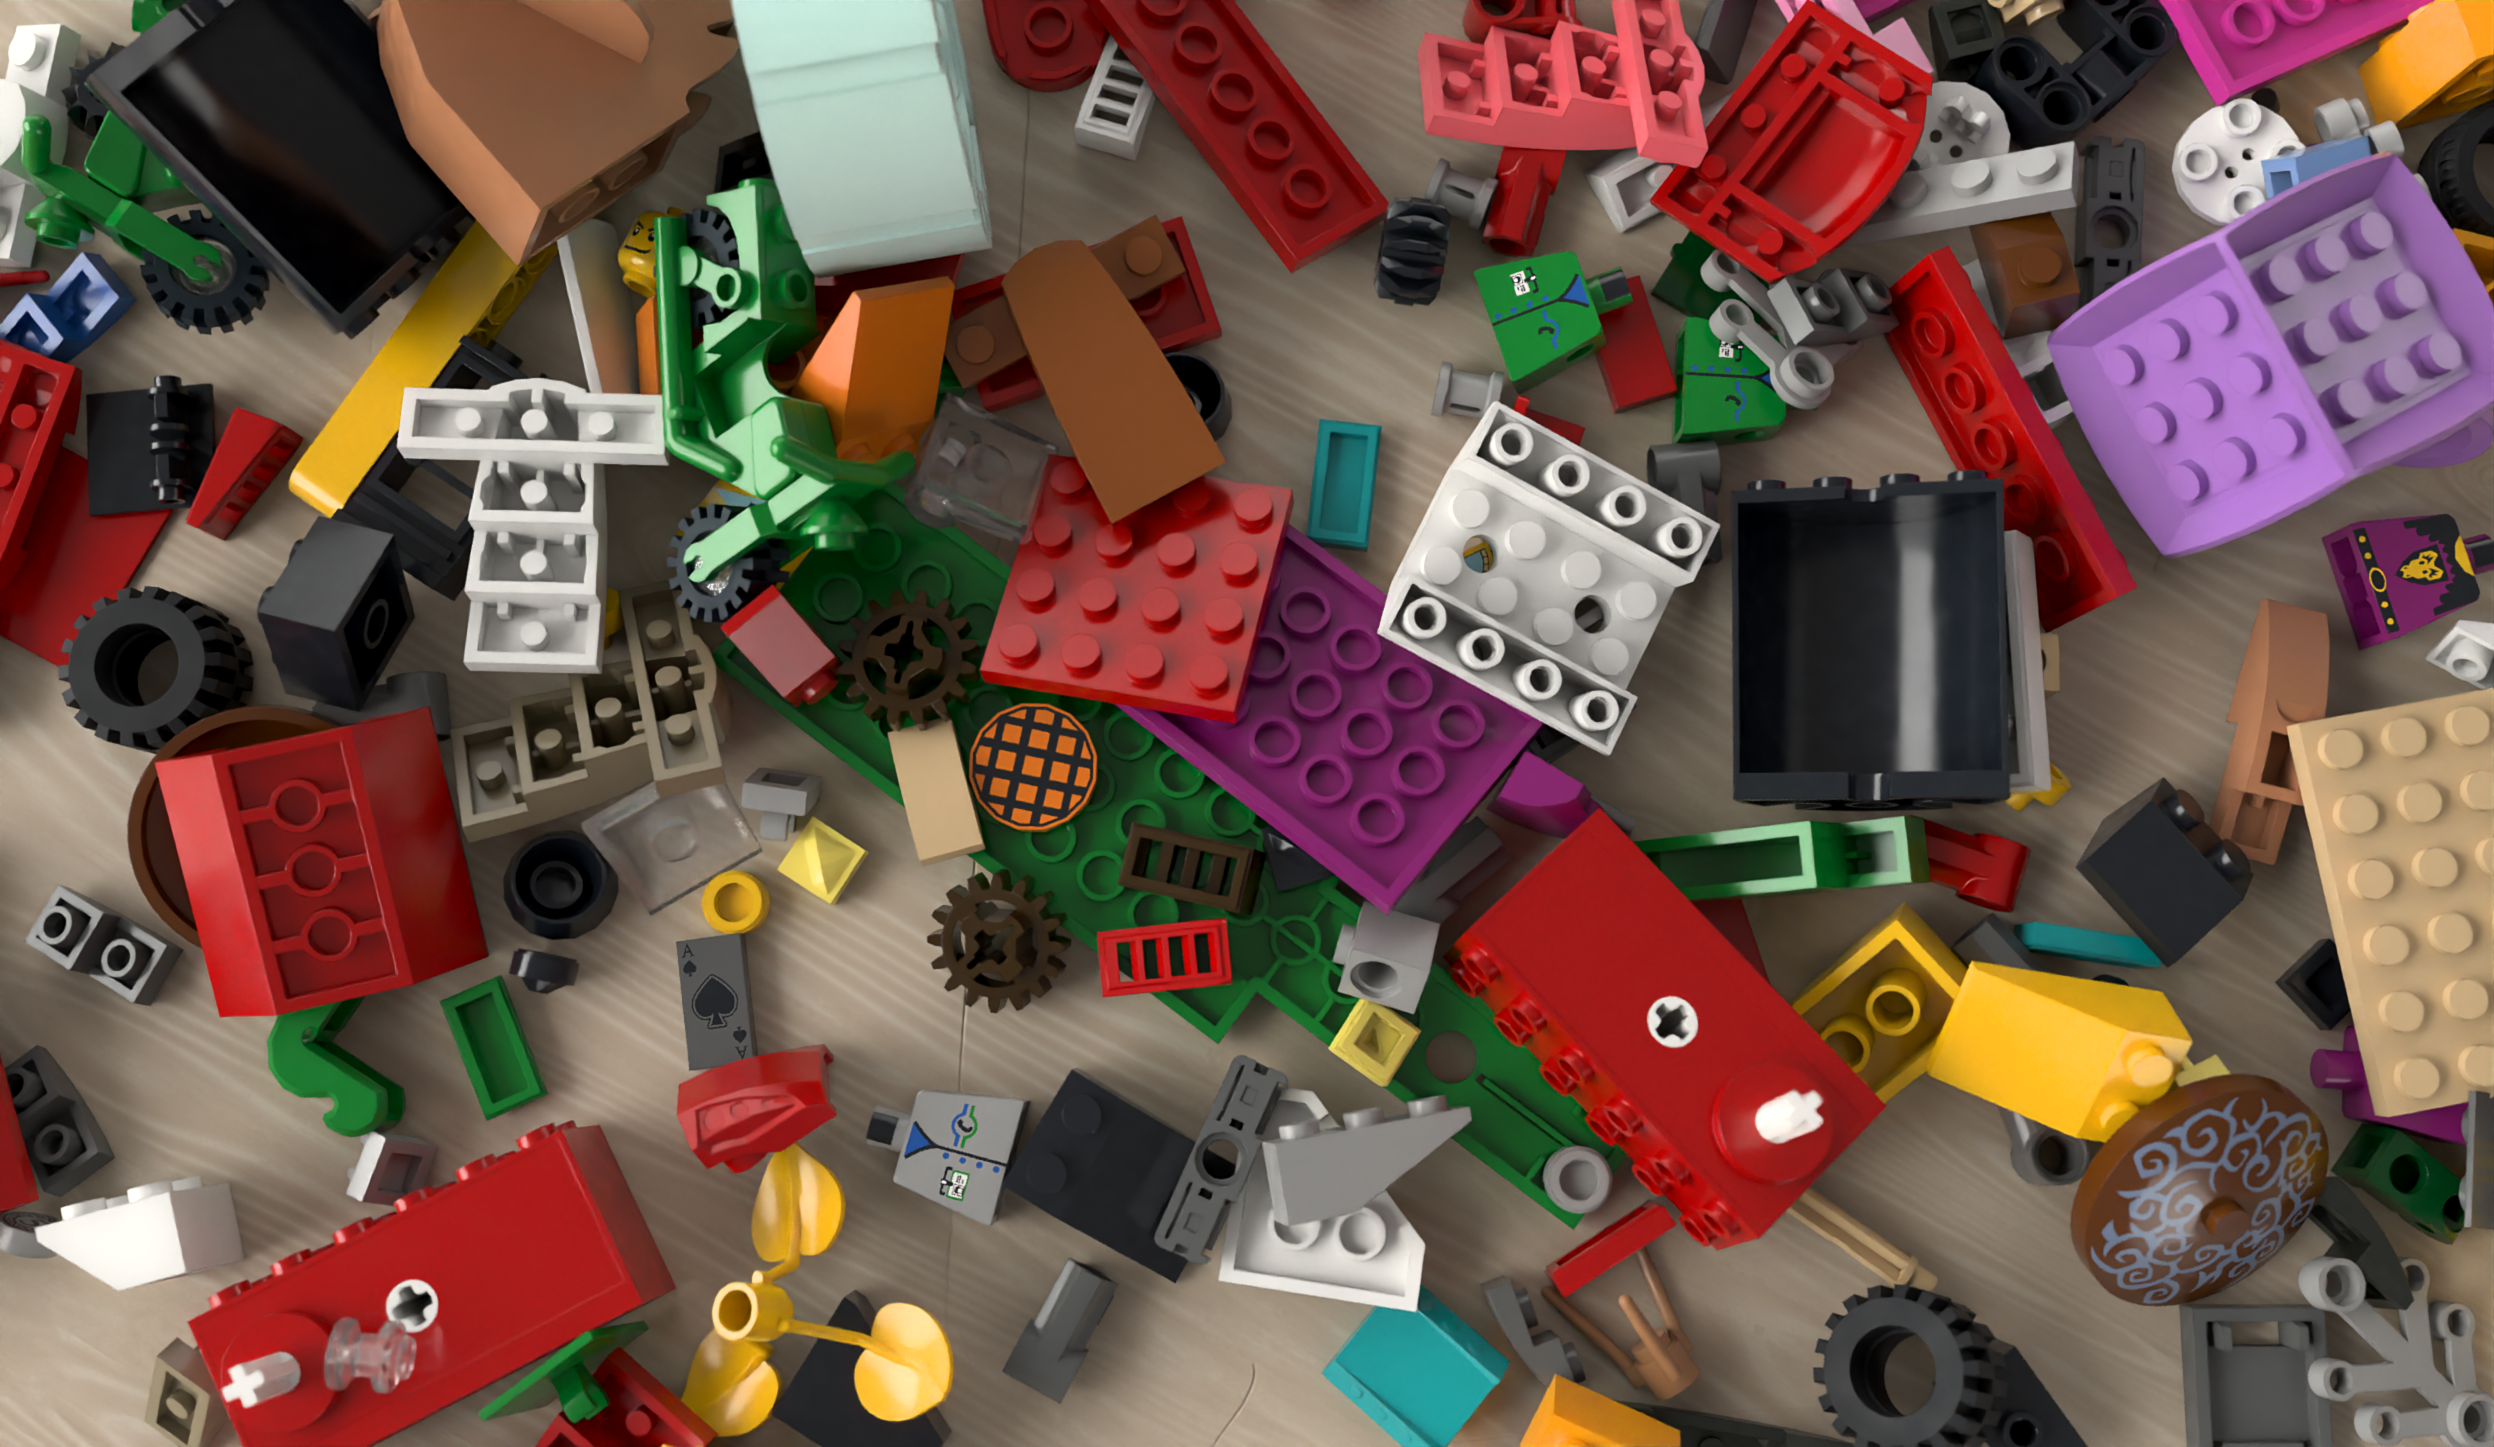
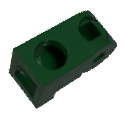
[2330,1123,2465,1245]

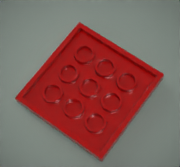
[980,454,1294,724]

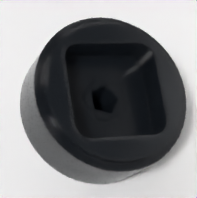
[509,948,580,994]

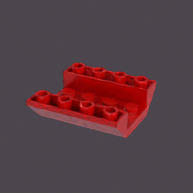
[155,706,489,1017]

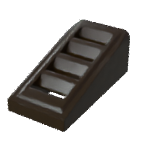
[1117,822,1265,916]

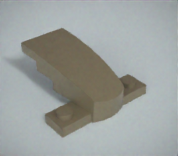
[450,580,733,843]

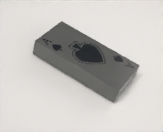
[676,933,758,1071]

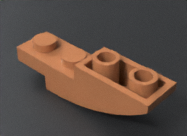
[2209,598,2330,866]

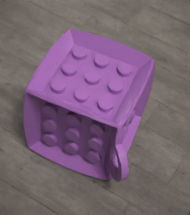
[2047,151,2494,559]

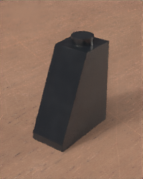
[771,1290,952,1447]

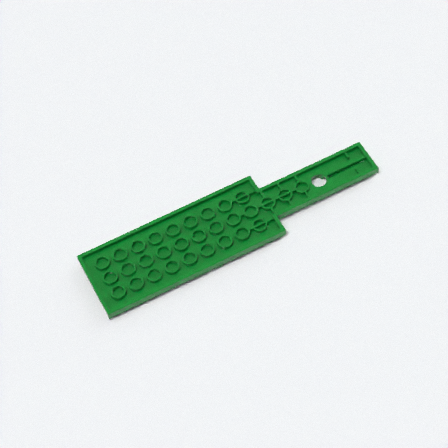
[712,482,1627,1230]

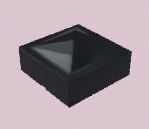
[1260,826,1337,893]

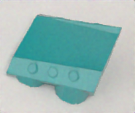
[1321,1284,1510,1447]

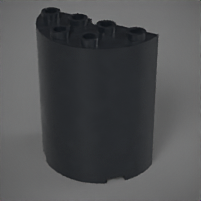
[84,0,476,340]
[1731,470,2010,811]

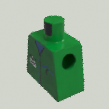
[1474,251,1633,395]
[1672,317,1818,446]

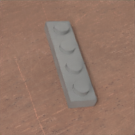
[1839,141,2080,248]

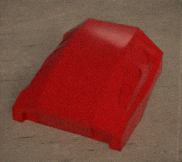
[677,1044,837,1174]

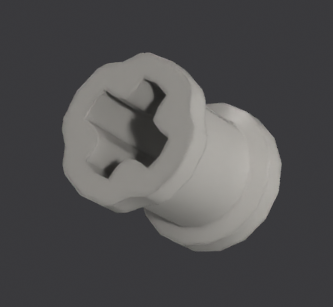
[1424,158,1499,232]
[1431,361,1504,419]

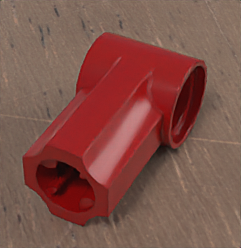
[1481,146,1567,258]
[1909,815,2032,913]

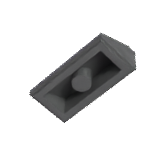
[1694,0,1758,85]

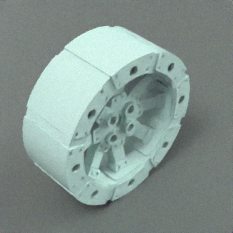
[731,0,993,278]

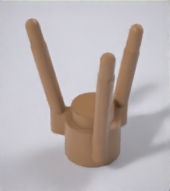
[1541,1246,1700,1401]

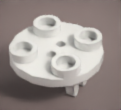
[1905,81,2010,172]
[2172,98,2306,226]

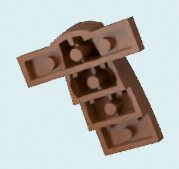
[944,214,1226,525]

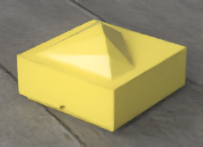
[777,816,869,906]
[1328,998,1421,1087]

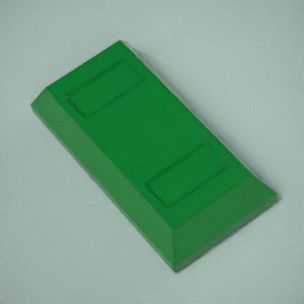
[440,975,548,1121]

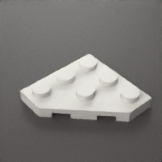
[1218,1086,1425,1312]

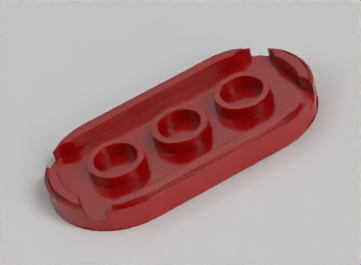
[982,0,1110,93]

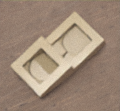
[888,718,986,866]

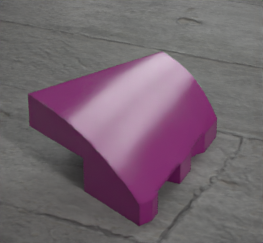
[1486,751,1605,839]

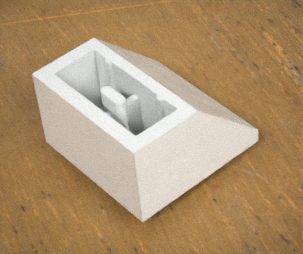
[35,1176,245,1291]

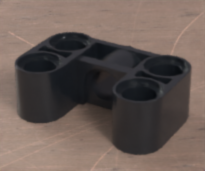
[1971,0,2178,150]

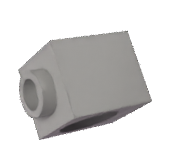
[1332,902,1440,1014]

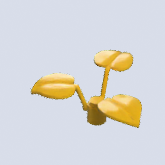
[681,1142,954,1437]

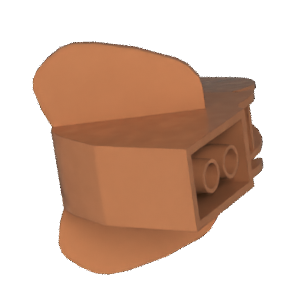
[368,0,740,266]

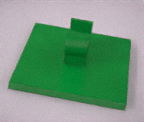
[478,1321,649,1424]

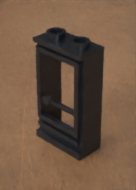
[331,335,554,601]

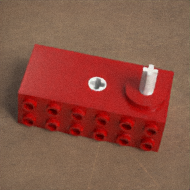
[1442,807,1887,1250]
[187,1120,677,1447]

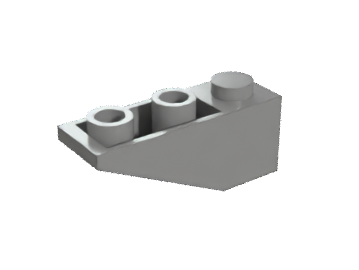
[1262,1095,1472,1226]

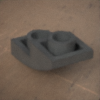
[1767,268,1900,346]
[24,885,184,1006]
[4,1045,115,1197]
[1480,1275,1586,1388]

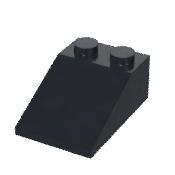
[1002,1068,1236,1283]

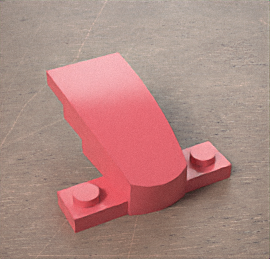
[1418,0,1708,168]

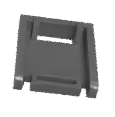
[2179,1304,2333,1447]

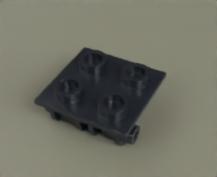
[86,375,215,517]

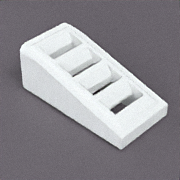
[1074,35,1156,161]

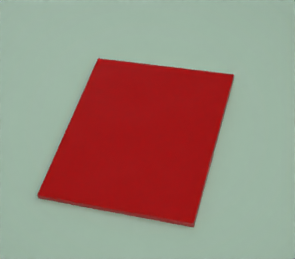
[0,446,175,667]

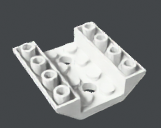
[1377,401,1721,756]

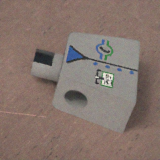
[866,1089,1030,1226]

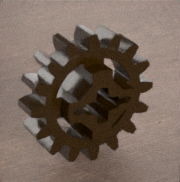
[837,590,981,732]
[927,869,1071,1013]

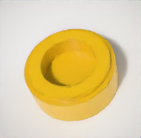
[702,871,771,935]

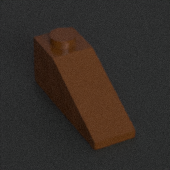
[1969,211,2081,340]

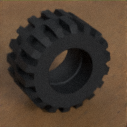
[59,586,254,754]
[1813,1284,2007,1447]

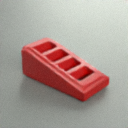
[186,407,304,541]
[1097,918,1233,998]

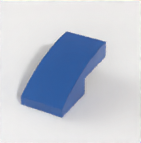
[0,252,137,363]

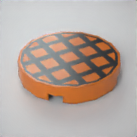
[969,703,1098,832]

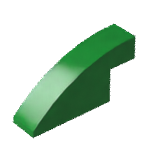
[1633,816,1931,902]

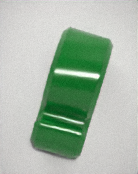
[267,996,405,1137]

